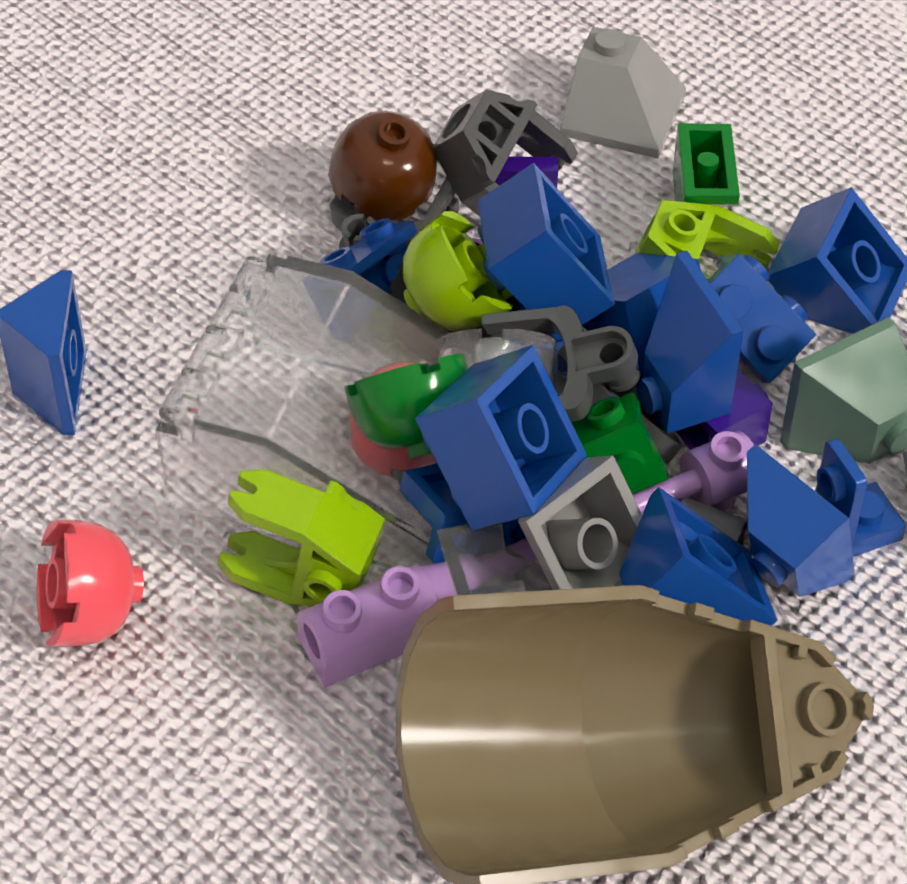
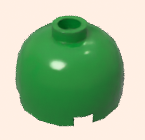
[344,353,468,459]

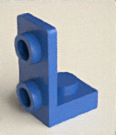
[815,438,906,557]

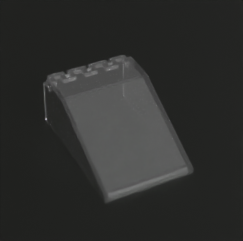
[155,251,523,594]

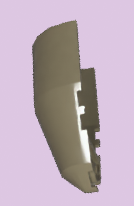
[396,585,874,884]

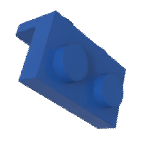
[708,253,817,383]

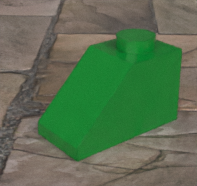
[672,123,740,207]

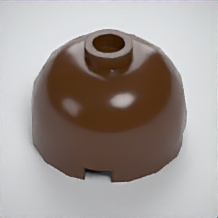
[328,110,438,221]

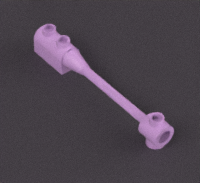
[297,431,754,688]

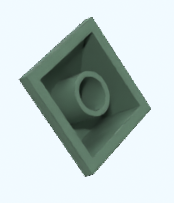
[780,317,907,464]

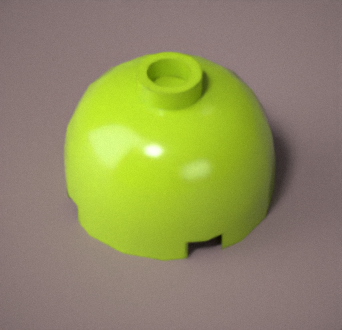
[403,211,514,331]

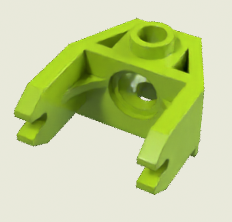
[634,200,780,279]
[218,469,385,606]

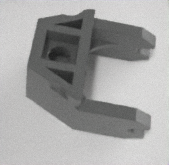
[434,89,578,217]

